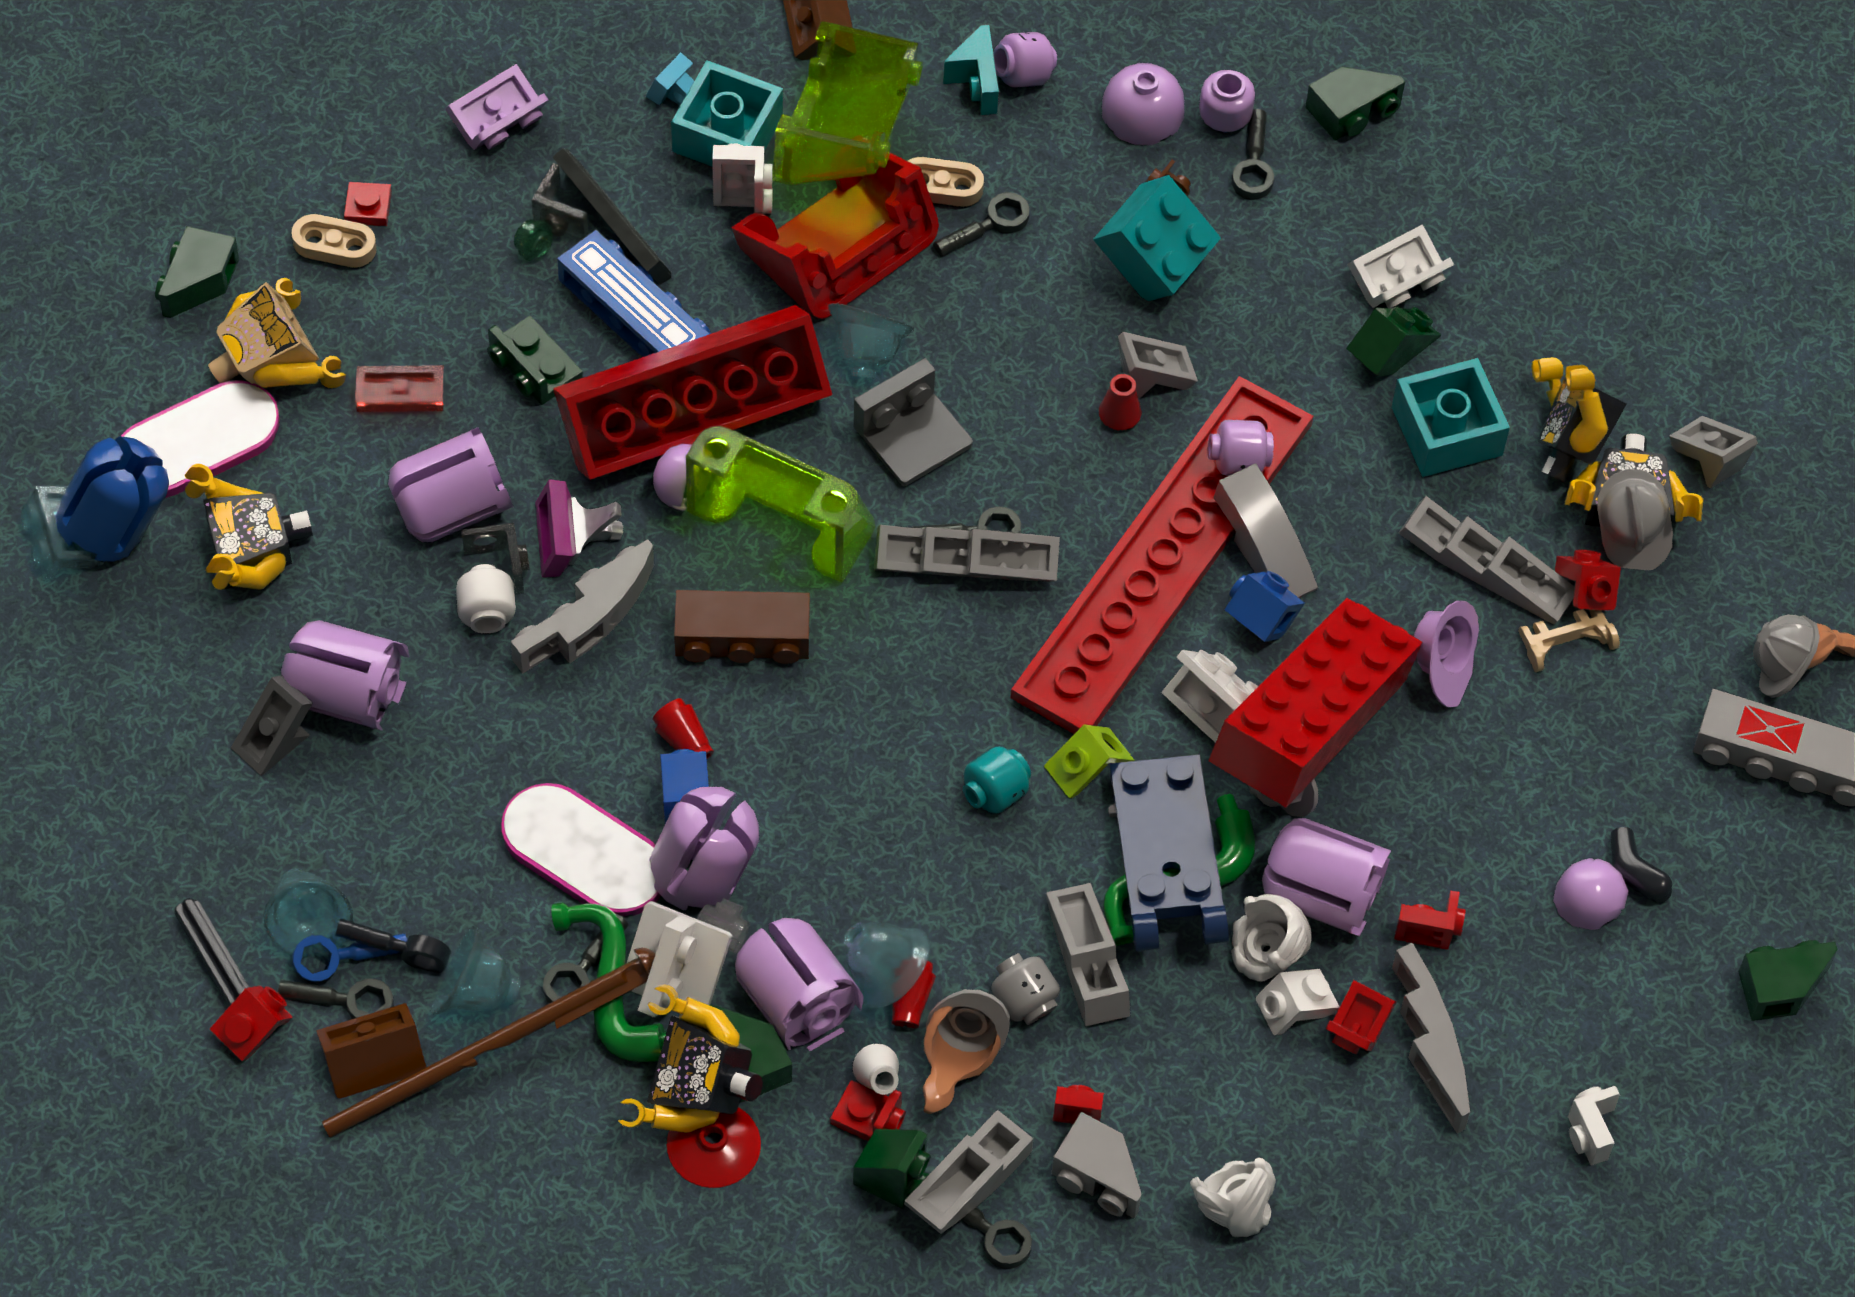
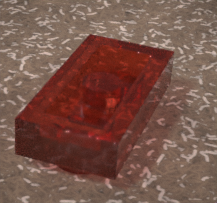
[355,365,445,412]

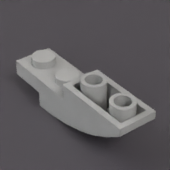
[511,539,654,674]

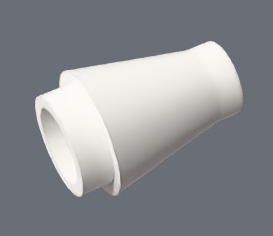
[853,1044,899,1095]

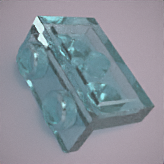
[21,486,105,582]

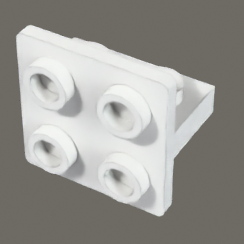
[1161,650,1258,743]
[627,901,732,1017]

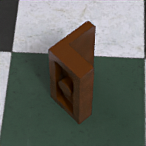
[783,0,858,61]
[316,1003,426,1098]

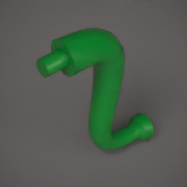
[1103,794,1255,946]
[551,902,666,1062]

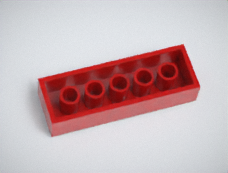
[553,305,832,480]
[1209,598,1423,808]

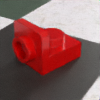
[1394,891,1466,950]
[830,1080,906,1141]

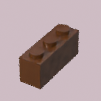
[674,590,810,664]

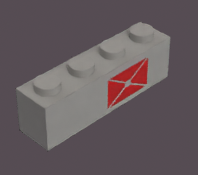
[1693,689,1855,806]

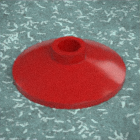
[667,1107,761,1188]

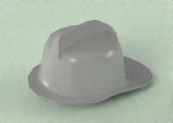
[1597,469,1673,570]

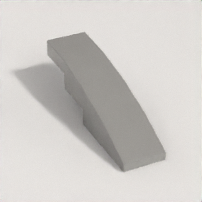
[1398,496,1575,624]
[874,525,1060,582]
[1392,943,1470,1133]

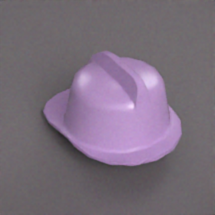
[1414,601,1479,707]

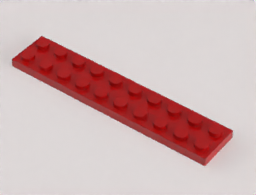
[1010,376,1314,734]

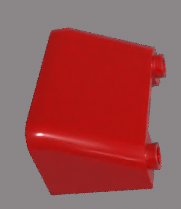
[731,138,939,318]

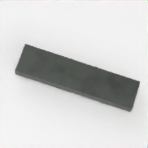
[553,148,672,285]

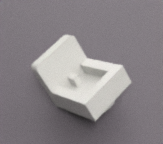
[1256,969,1340,1035]
[1568,1086,1620,1165]

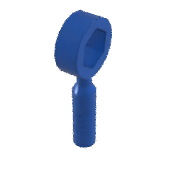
[292,933,407,982]

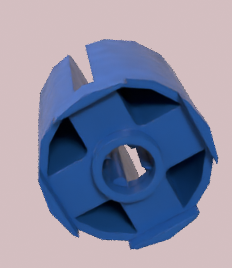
[55,436,169,561]

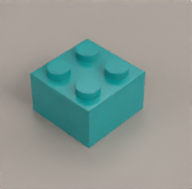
[671,60,783,167]
[1093,175,1221,301]
[1391,358,1510,477]

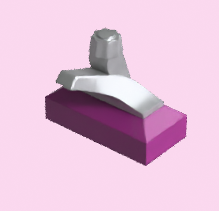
[535,479,623,578]

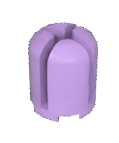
[388,427,513,542]
[281,620,409,731]
[649,787,759,910]
[1262,818,1391,936]
[735,918,864,1051]

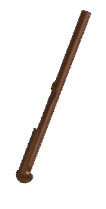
[322,948,655,1138]

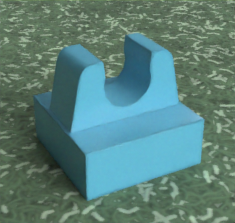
[646,52,694,105]

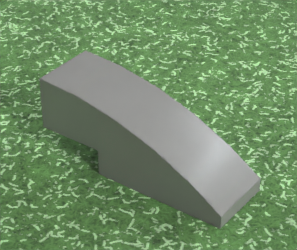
[1214,463,1318,598]
[1046,883,1130,1026]
[904,1110,1033,1234]

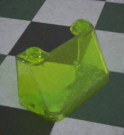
[773,21,923,186]

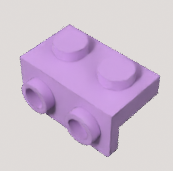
[445,64,549,150]

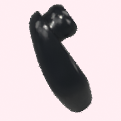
[1611,827,1672,903]

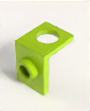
[1044,724,1135,798]

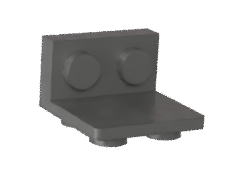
[853,358,973,486]

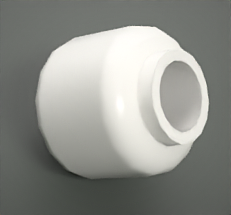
[456,564,516,633]

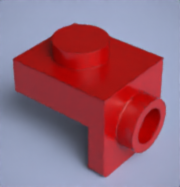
[1555,550,1621,610]
[1326,980,1397,1055]
[210,985,292,1061]

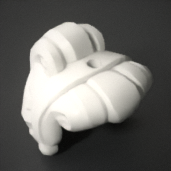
[1232,894,1311,982]
[1190,1158,1276,1237]

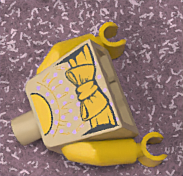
[208,278,346,388]

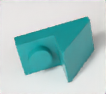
[943,25,999,115]

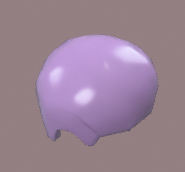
[653,443,710,511]
[1553,858,1628,930]

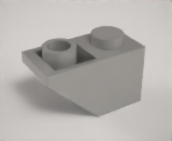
[1052,1112,1142,1218]

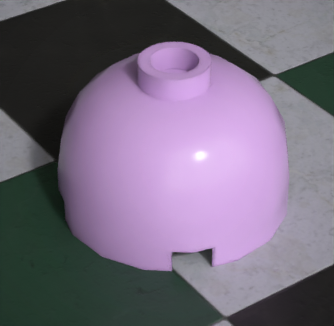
[1102,63,1184,145]

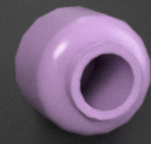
[993,32,1057,87]
[1199,70,1255,132]
[1207,420,1274,476]

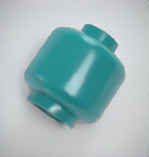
[963,746,1031,814]

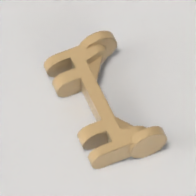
[1519,609,1620,672]

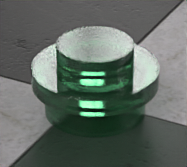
[513,219,553,261]

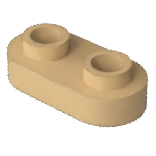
[908,157,984,206]
[292,214,377,267]

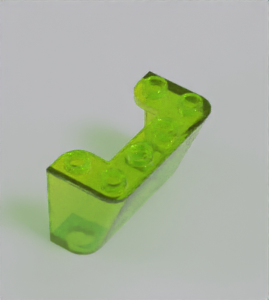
[685,426,875,583]

